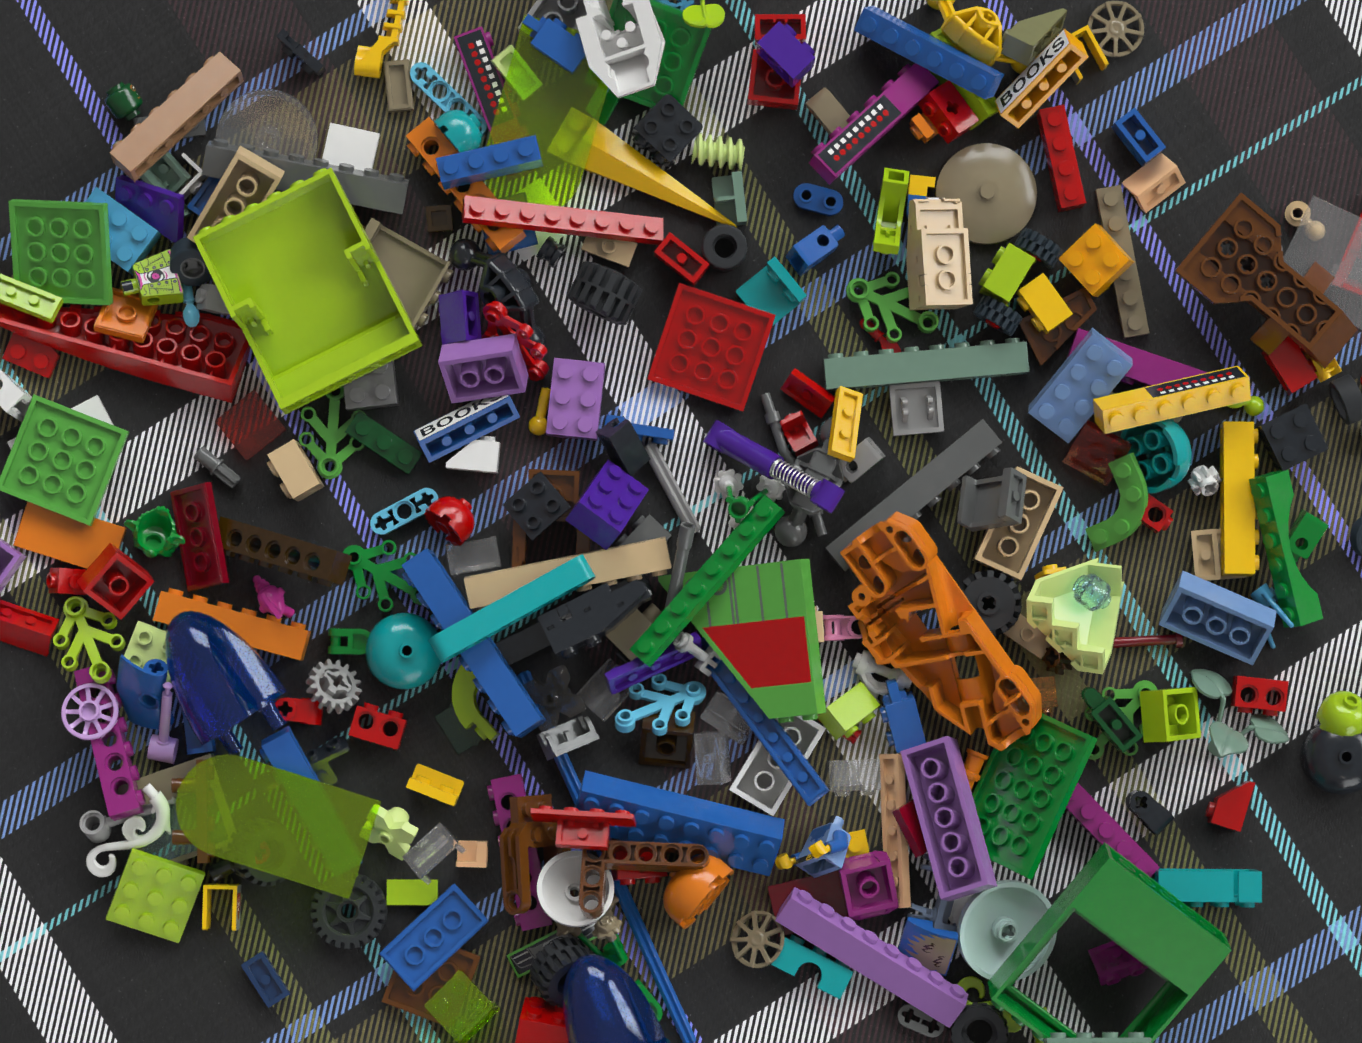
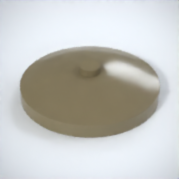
[935,143,1037,245]

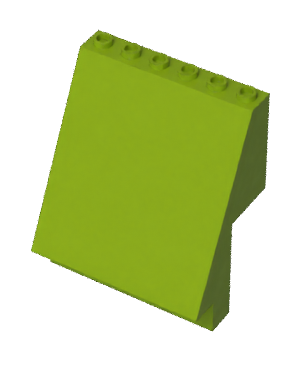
[193,168,422,415]

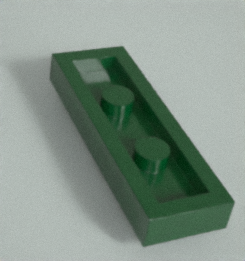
[345,411,423,475]

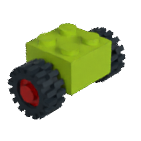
[973,228,1063,336]

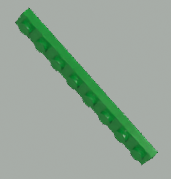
[629,495,785,667]

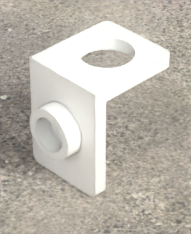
[179,153,207,200]

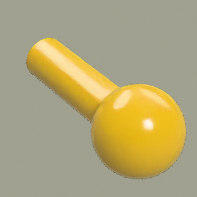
[528,387,551,436]

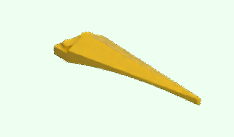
[547,107,736,227]

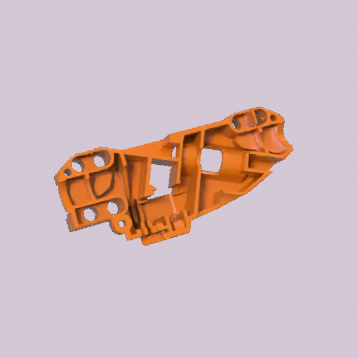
[840,511,1042,751]

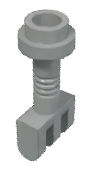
[673,632,721,677]

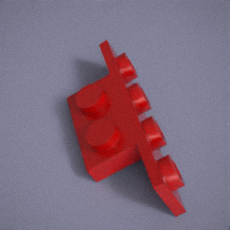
[530,806,636,850]

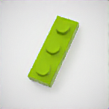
[0,274,64,323]

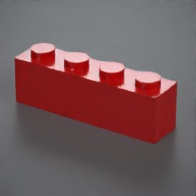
[1036,104,1086,212]

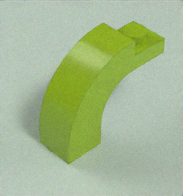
[873,167,909,255]
[452,664,500,741]

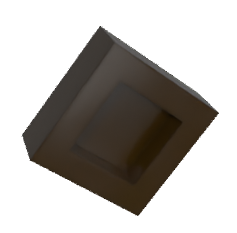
[426,205,454,233]

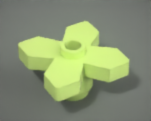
[359,804,419,861]

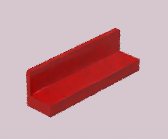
[0,600,60,656]

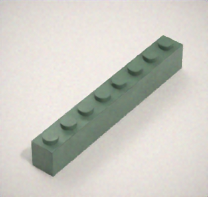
[823,338,1029,391]

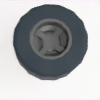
[170,237,212,286]

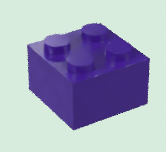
[756,21,815,88]

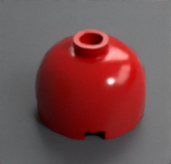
[424,496,475,546]

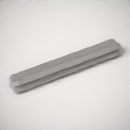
[645,443,701,533]

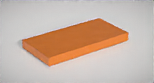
[13,501,127,569]

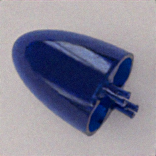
[165,611,287,757]
[563,954,671,1043]

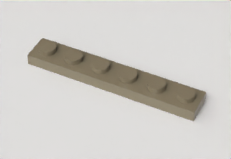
[1095,185,1149,339]

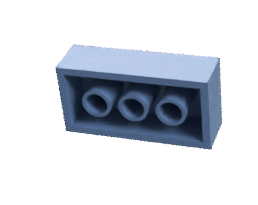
[1028,328,1133,443]
[1159,571,1277,665]

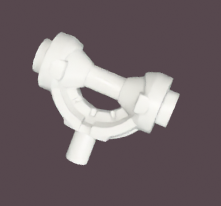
[852,650,912,700]

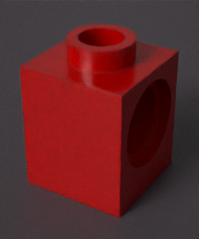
[1141,494,1174,533]

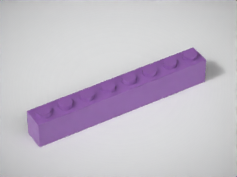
[775,887,968,1028]

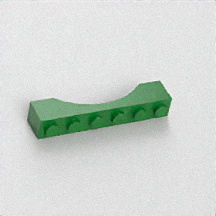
[1249,470,1323,627]

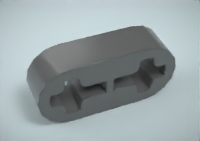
[897,1003,944,1038]

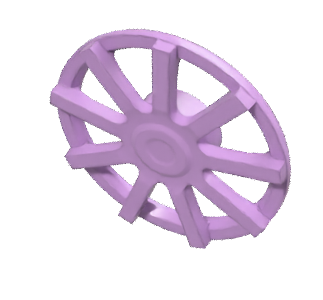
[61,683,119,740]

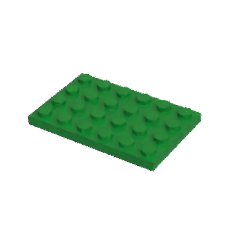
[972,713,1098,880]

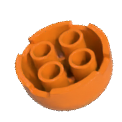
[663,855,734,929]

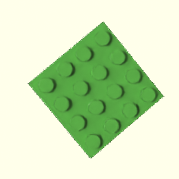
[9,199,113,305]
[0,394,129,526]

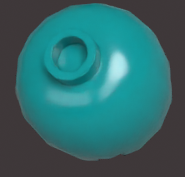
[434,109,482,152]

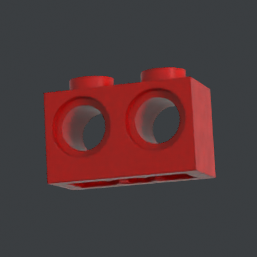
[1231,676,1289,716]
[348,702,408,750]

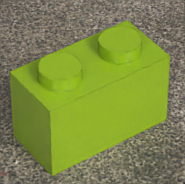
[818,682,880,741]

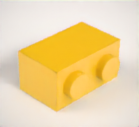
[1016,273,1073,334]

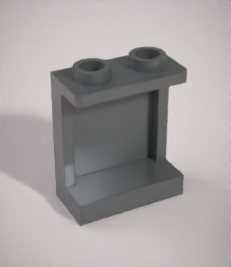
[957,467,1027,532]

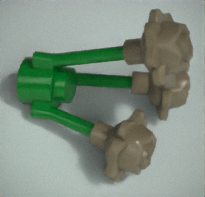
[556,895,628,968]

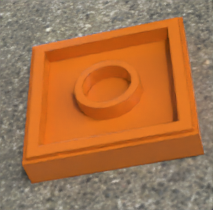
[94,287,159,343]

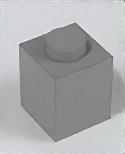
[195,284,230,315]

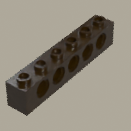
[219,516,352,587]

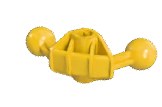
[926,0,1035,74]

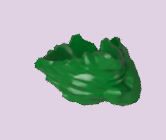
[124,506,185,558]

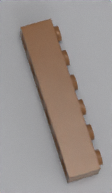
[109,52,244,182]

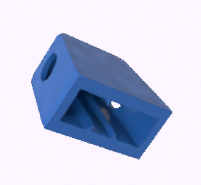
[785,224,845,277]

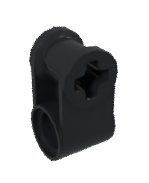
[1125,790,1175,836]

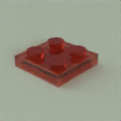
[215,390,287,461]
[1063,420,1132,486]

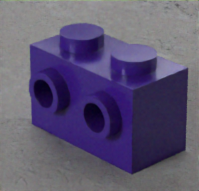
[438,290,482,345]

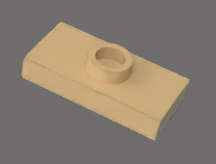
[581,237,637,268]
[1003,614,1051,659]

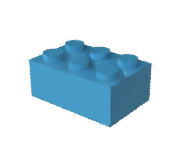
[85,187,162,276]

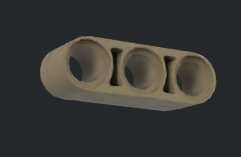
[805,87,850,135]

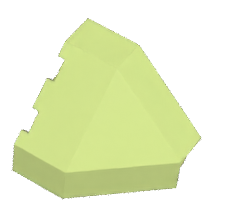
[1026,558,1124,674]

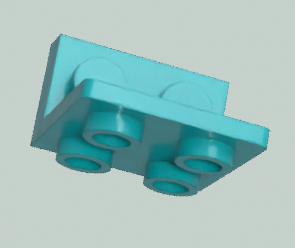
[736,256,807,326]

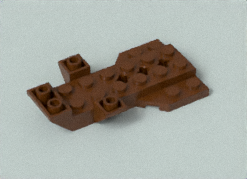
[1174,193,1358,369]

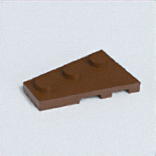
[1019,287,1097,366]

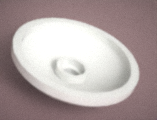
[537,851,614,927]

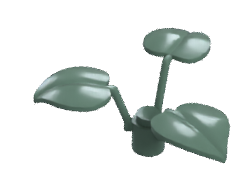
[1189,669,1290,758]

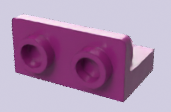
[1088,941,1148,986]

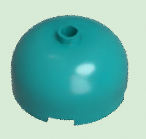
[1116,419,1192,493]
[366,613,441,689]

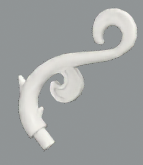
[86,783,172,877]

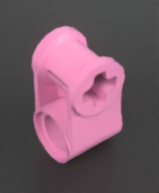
[823,615,862,641]

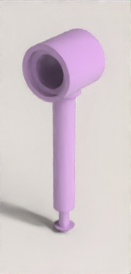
[147,682,179,764]

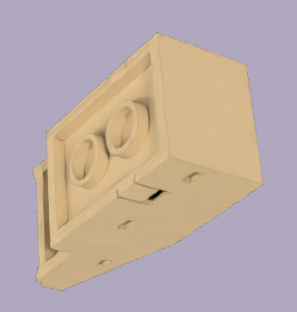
[906,197,973,310]

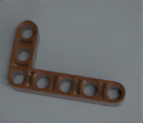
[579,840,710,919]

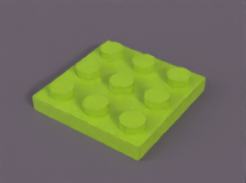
[106,848,205,943]

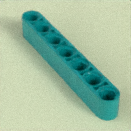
[428,554,596,663]

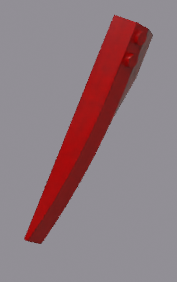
[0,303,251,403]

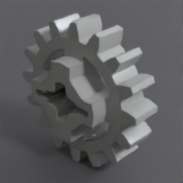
[306,659,362,714]

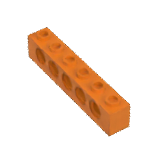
[406,117,526,253]

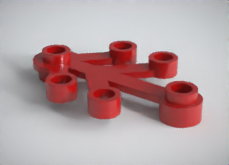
[482,301,549,381]

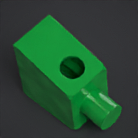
[1289,509,1329,564]

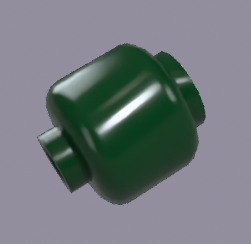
[105,82,143,121]

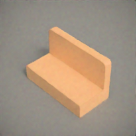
[1122,153,1186,213]

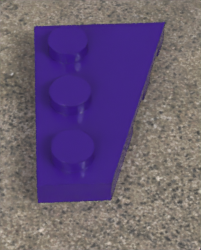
[115,175,185,243]

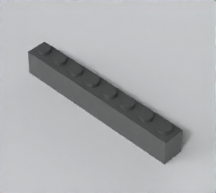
[202,138,409,214]
[825,419,1002,573]

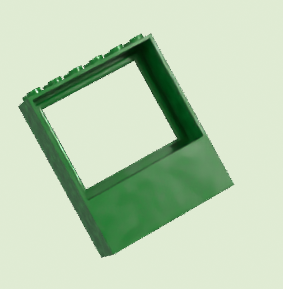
[988,842,1232,1043]

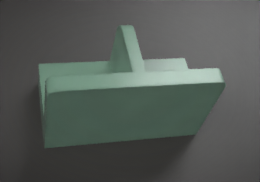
[712,171,747,226]

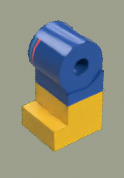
[906,175,936,219]

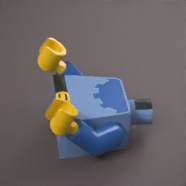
[775,815,851,878]

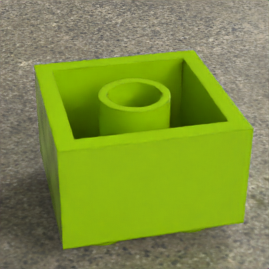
[1140,687,1201,743]

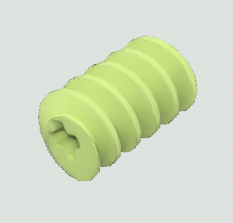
[691,133,745,171]

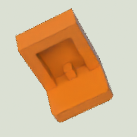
[909,113,938,143]

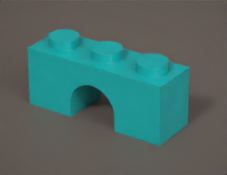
[771,934,854,999]

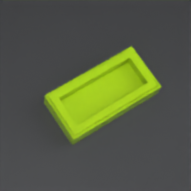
[387,879,438,905]

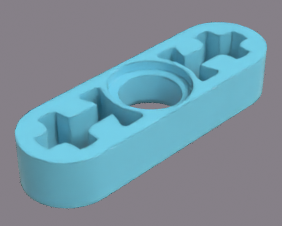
[370,488,439,535]

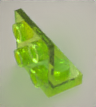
[424,971,501,1043]

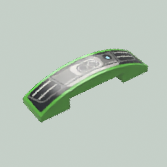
[506,921,597,978]

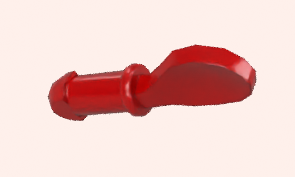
[860,318,901,353]

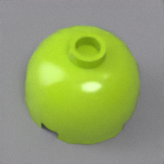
[1316,691,1362,736]

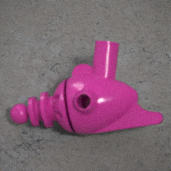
[253,575,294,619]

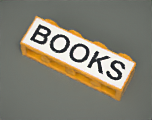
[995,29,1088,129]

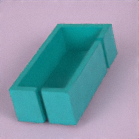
[1152,868,1262,907]

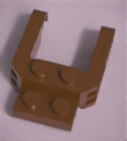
[512,469,590,567]
[499,794,574,915]

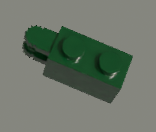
[1080,686,1143,753]

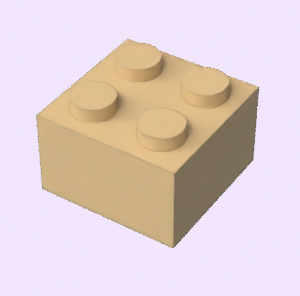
[267,439,325,502]

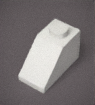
[446,436,501,474]

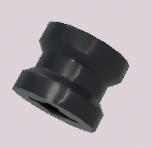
[536,236,567,268]

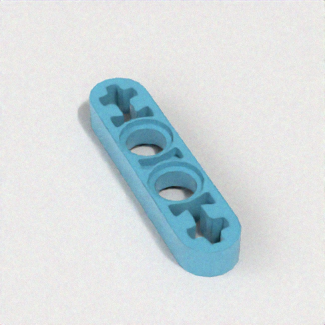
[410,62,488,137]

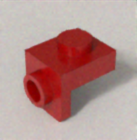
[779,411,819,457]
[46,568,86,595]

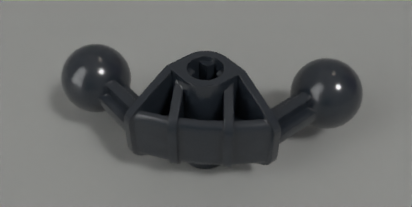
[449,238,546,356]

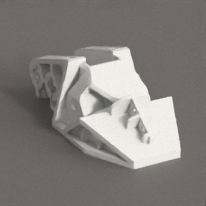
[575,0,666,98]

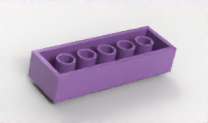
[900,736,997,901]

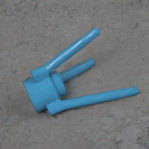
[1250,583,1294,649]

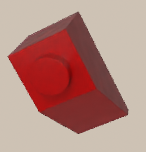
[1205,781,1255,832]

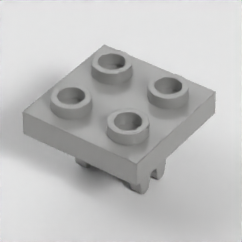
[889,381,944,436]

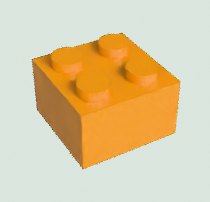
[1059,223,1134,297]

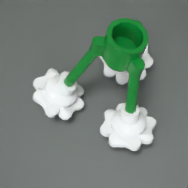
[713,469,785,529]

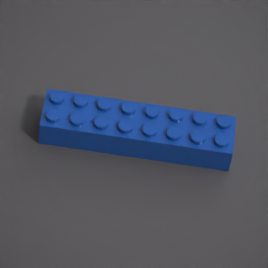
[401,548,547,738]
[574,770,785,876]

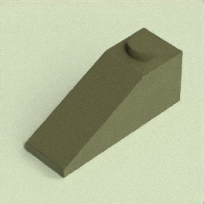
[1001,8,1067,66]

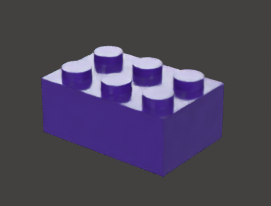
[565,459,649,550]

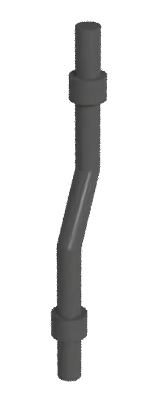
[761,393,827,537]

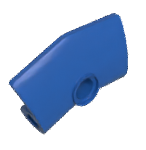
[117,654,175,729]

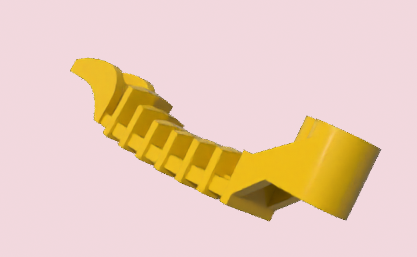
[354,0,409,79]

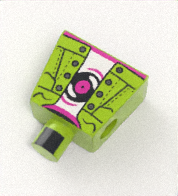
[120,249,184,306]

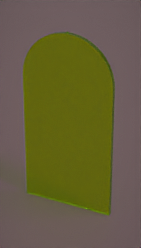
[486,14,608,206]
[176,755,381,899]

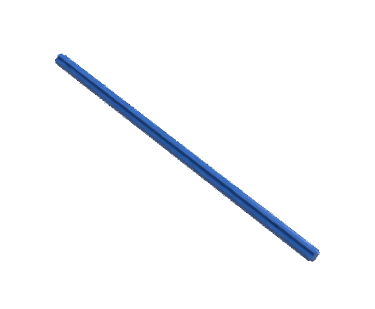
[517,670,696,1043]

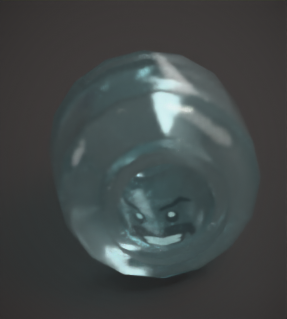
[1073,574,1111,611]

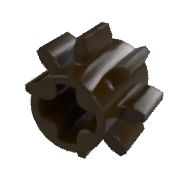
[1042,648,1072,675]

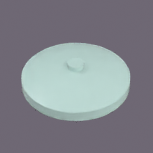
[957,880,1057,981]

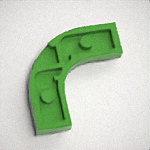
[1085,453,1148,552]

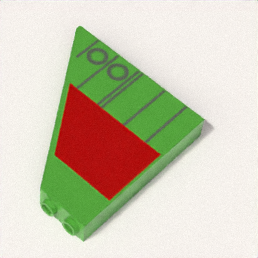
[658,559,826,723]

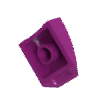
[838,850,899,920]

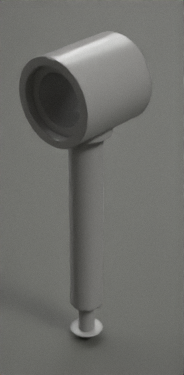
[79,796,177,843]

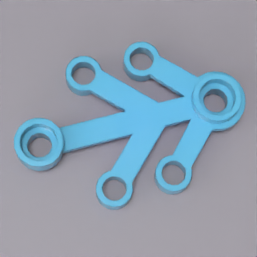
[615,673,706,736]

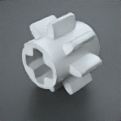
[1188,465,1222,496]

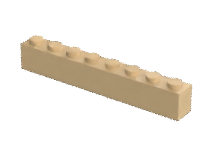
[464,536,672,611]

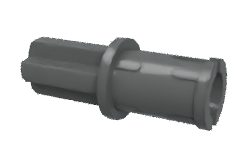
[193,446,241,488]

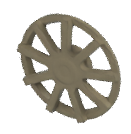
[1088,1,1144,57]
[730,911,785,968]

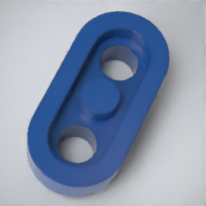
[793,183,843,216]

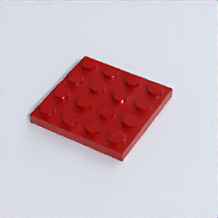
[647,283,776,411]

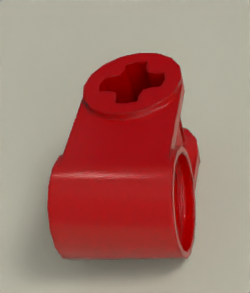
[274,697,323,725]

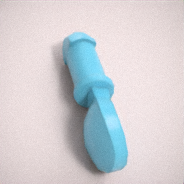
[181,284,200,328]

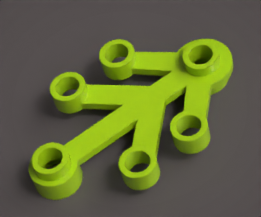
[53,596,126,684]

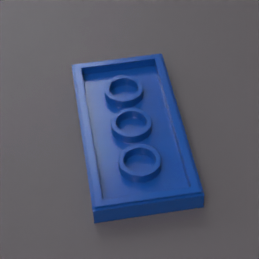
[379,883,489,991]

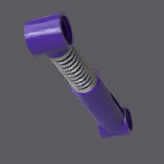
[703,420,845,514]

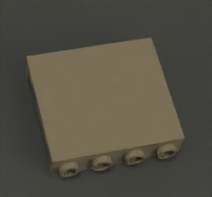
[365,218,454,331]

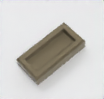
[384,59,414,113]

